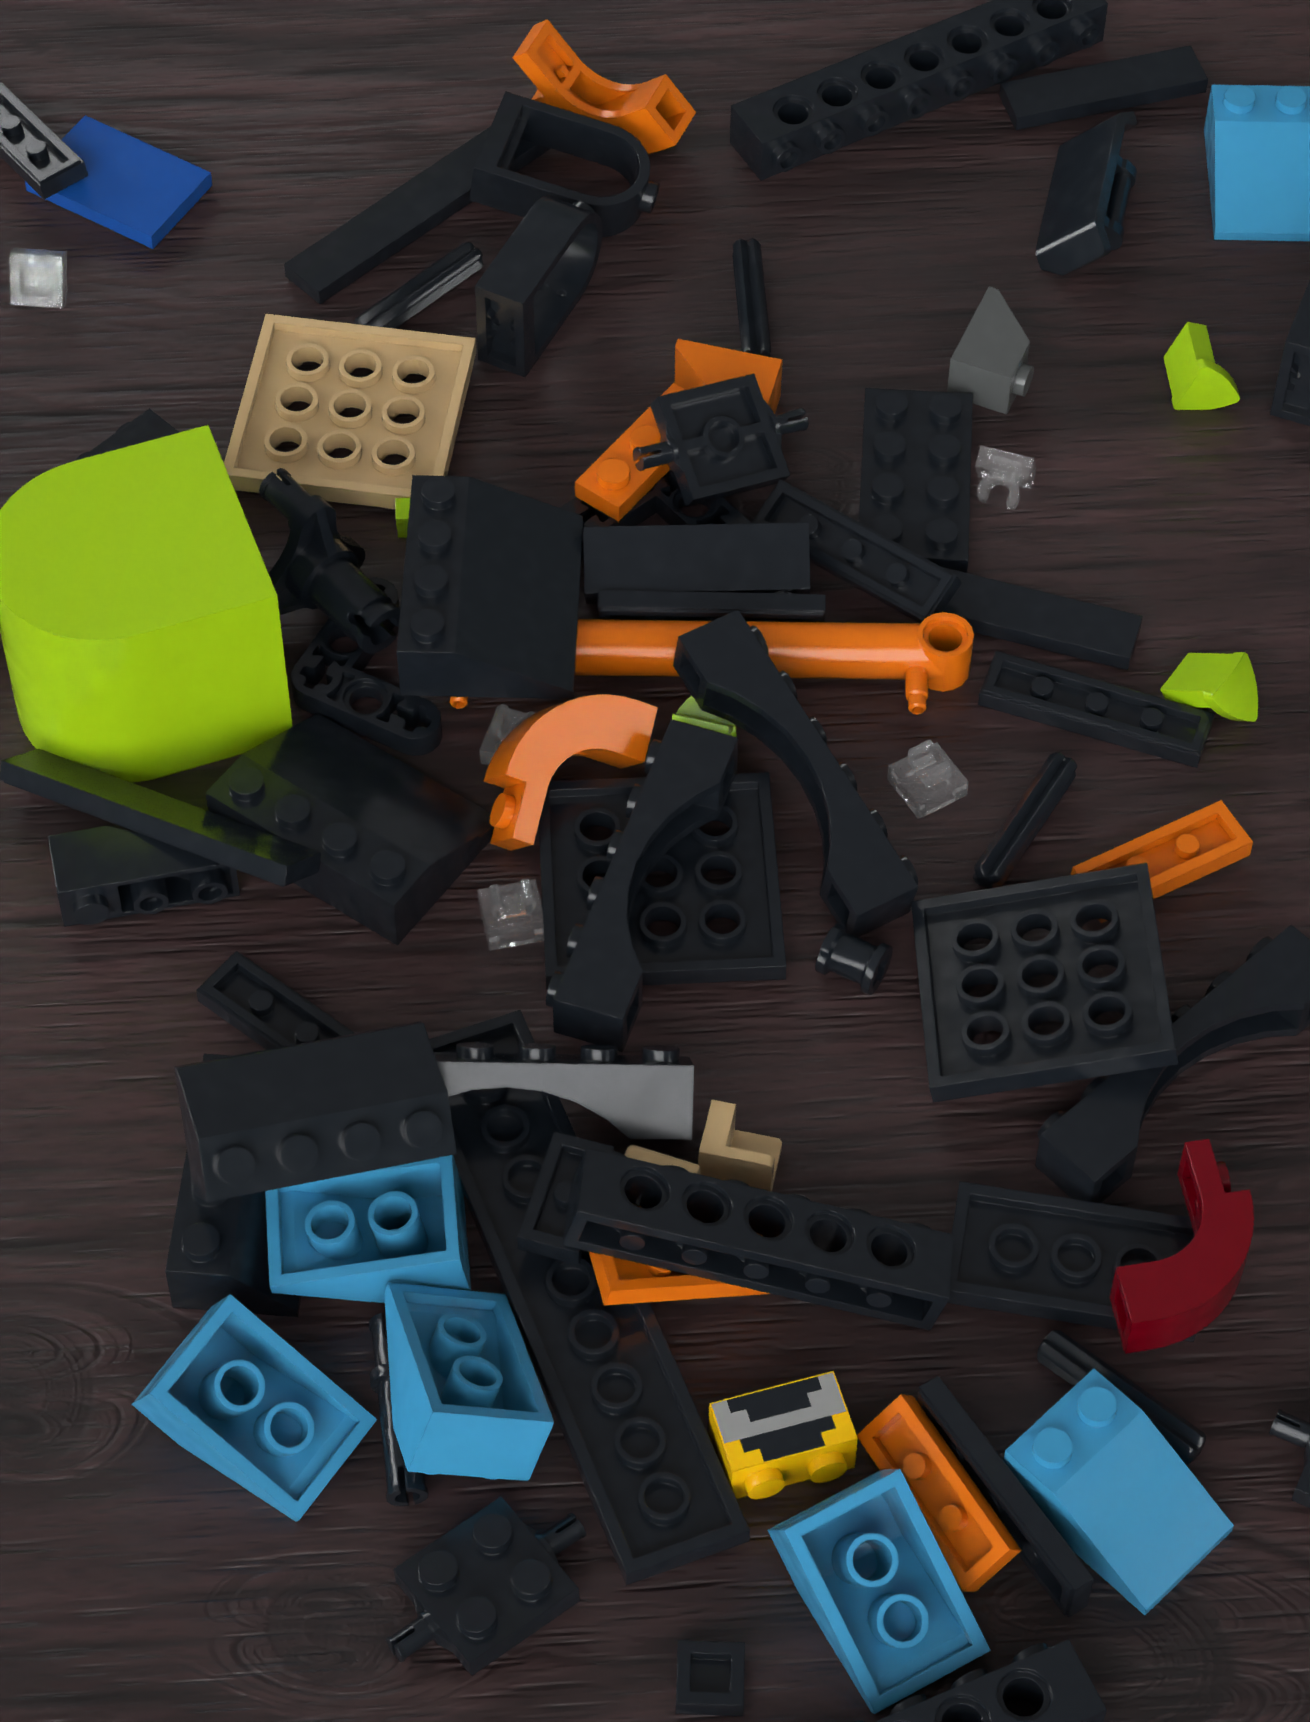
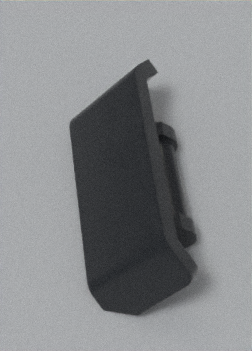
[1036,111,1138,276]

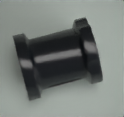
[815,922,893,995]

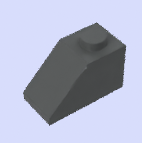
[947,286,1034,415]

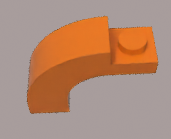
[512,19,696,154]
[484,694,658,851]

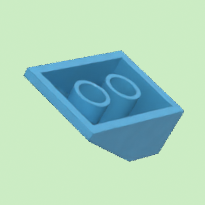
[1204,85,1310,241]
[265,1155,471,1303]
[384,1282,554,1481]
[131,1294,377,1522]
[1003,1368,1234,1615]
[767,1469,991,1714]

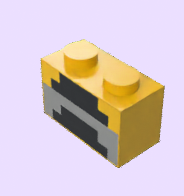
[708,1371,858,1499]

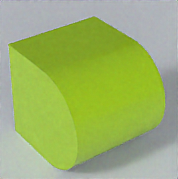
[0,425,293,783]

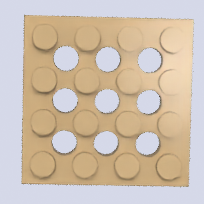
[224,314,476,509]

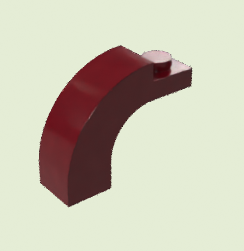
[1110,1139,1254,1354]

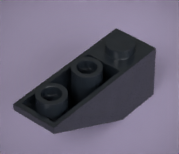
[48,826,240,927]

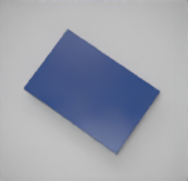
[25,115,213,249]

